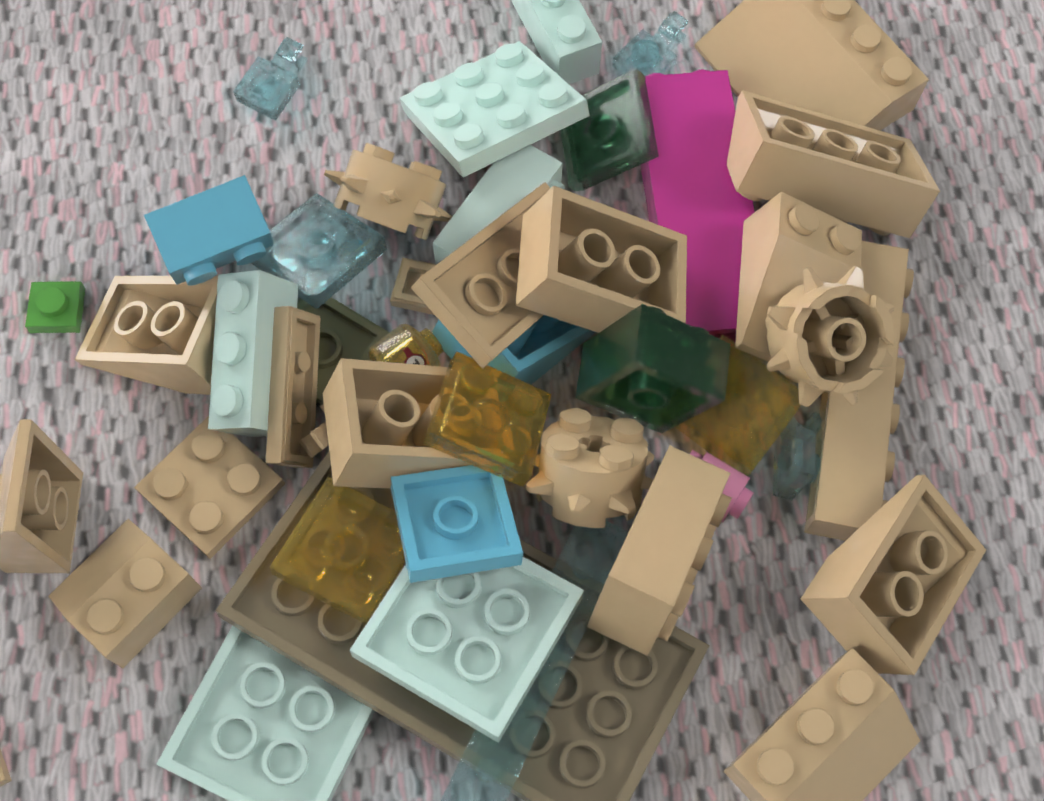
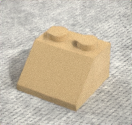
[48,519,202,668]

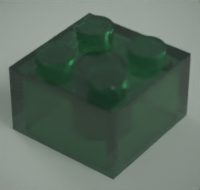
[575,304,731,434]

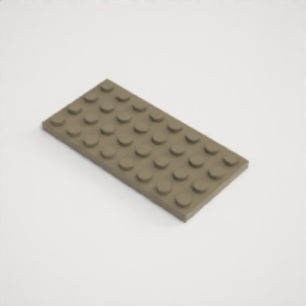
[215,452,710,801]

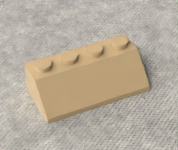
[727,90,940,238]

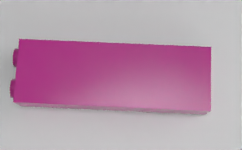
[630,69,755,353]

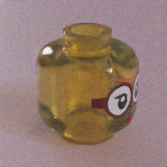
[368,324,444,367]

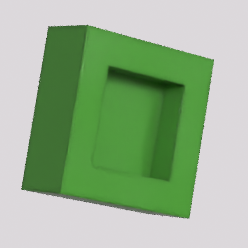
[25,281,86,333]

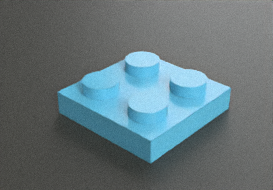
[391,461,523,583]

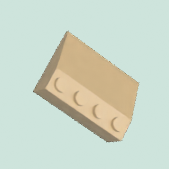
[694,0,929,130]

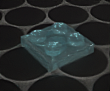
[251,193,387,309]

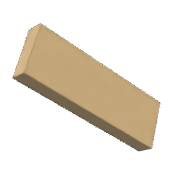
[266,306,321,468]

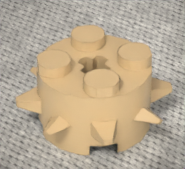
[324,143,453,240]
[765,266,895,407]
[520,408,655,528]

